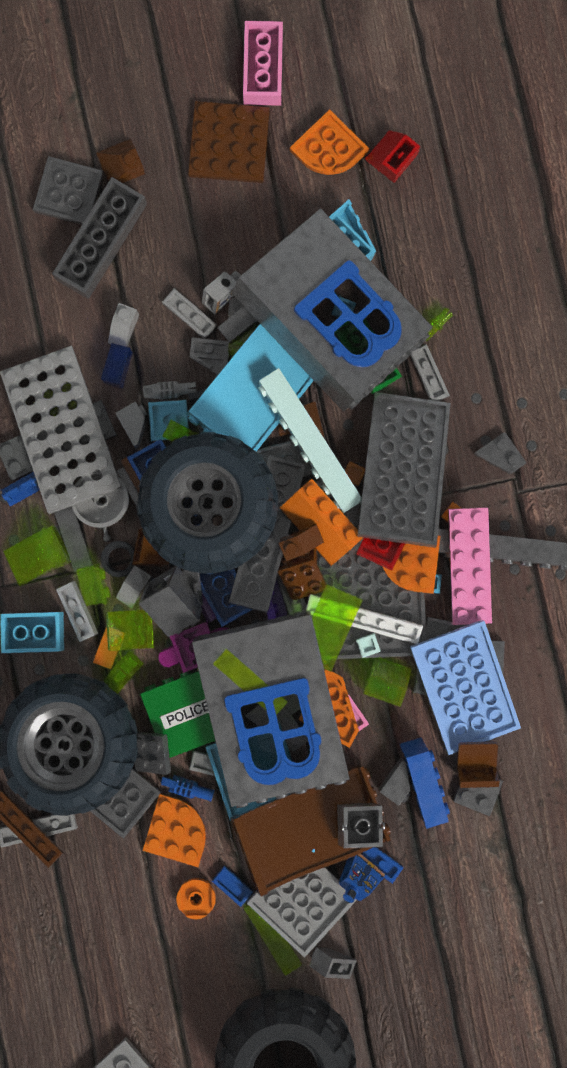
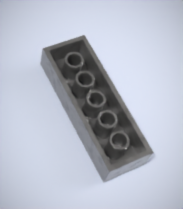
[52,177,147,299]

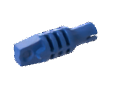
[161,775,215,802]

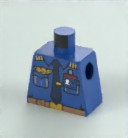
[339,853,386,903]

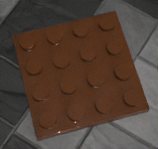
[189,101,270,183]

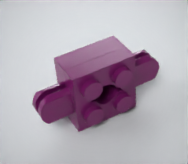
[158,622,229,673]

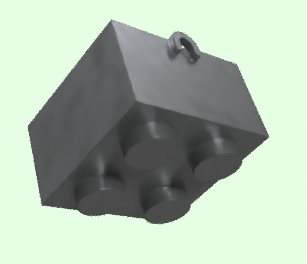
[337,803,385,848]

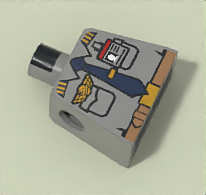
[202,271,241,316]

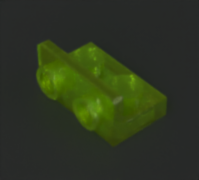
[76,563,111,606]

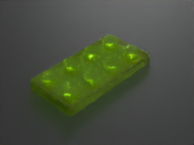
[312,584,363,671]

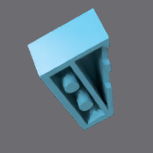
[329,199,376,261]

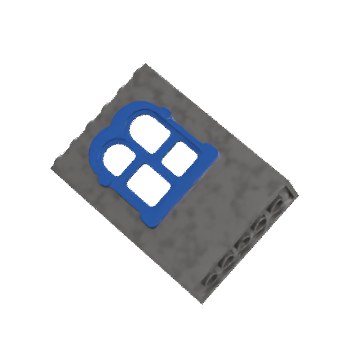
[232,209,433,412]
[192,610,350,808]

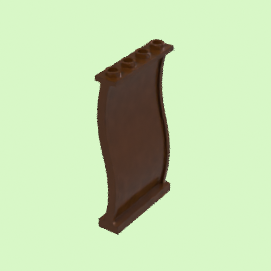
[230,765,391,896]

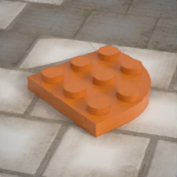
[289,109,369,175]
[382,535,441,594]
[142,793,206,867]

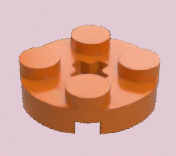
[176,878,216,919]

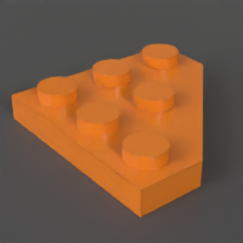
[298,668,359,748]

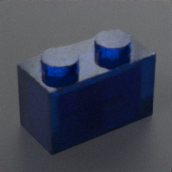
[101,343,133,389]

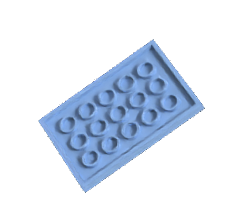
[410,620,521,755]

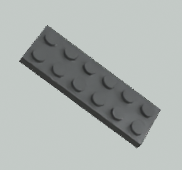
[0,400,117,481]

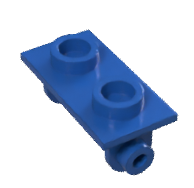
[1,472,40,507]

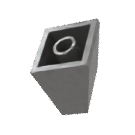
[139,566,202,637]

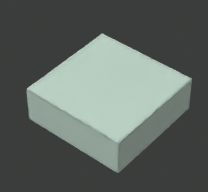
[355,633,381,658]

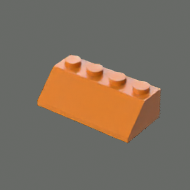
[279,479,364,566]

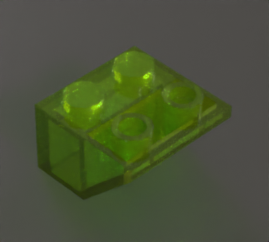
[362,657,411,707]

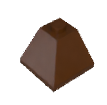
[96,139,145,183]

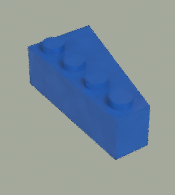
[400,737,450,829]

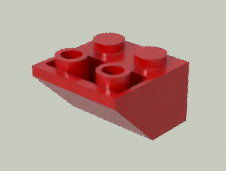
[365,130,420,183]

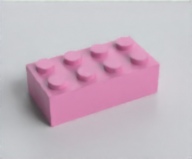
[243,21,283,106]

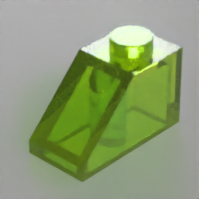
[103,651,144,694]

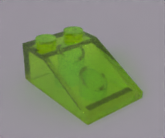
[3,526,71,586]

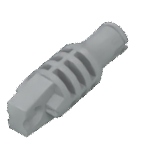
[143,381,196,399]

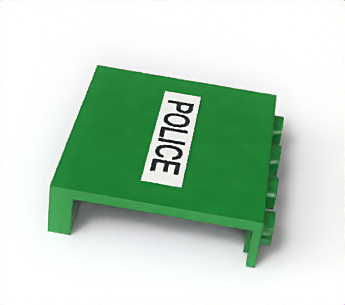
[140,670,216,758]

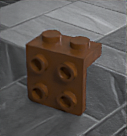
[277,548,327,600]
[457,741,500,788]

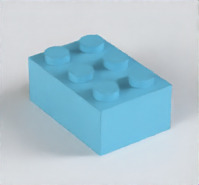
[1,612,64,653]

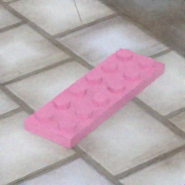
[448,507,492,625]

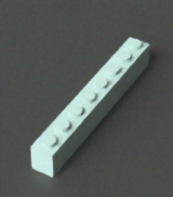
[258,368,362,513]

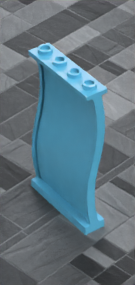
[186,324,314,452]

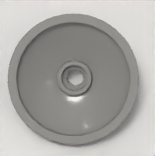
[72,471,129,528]

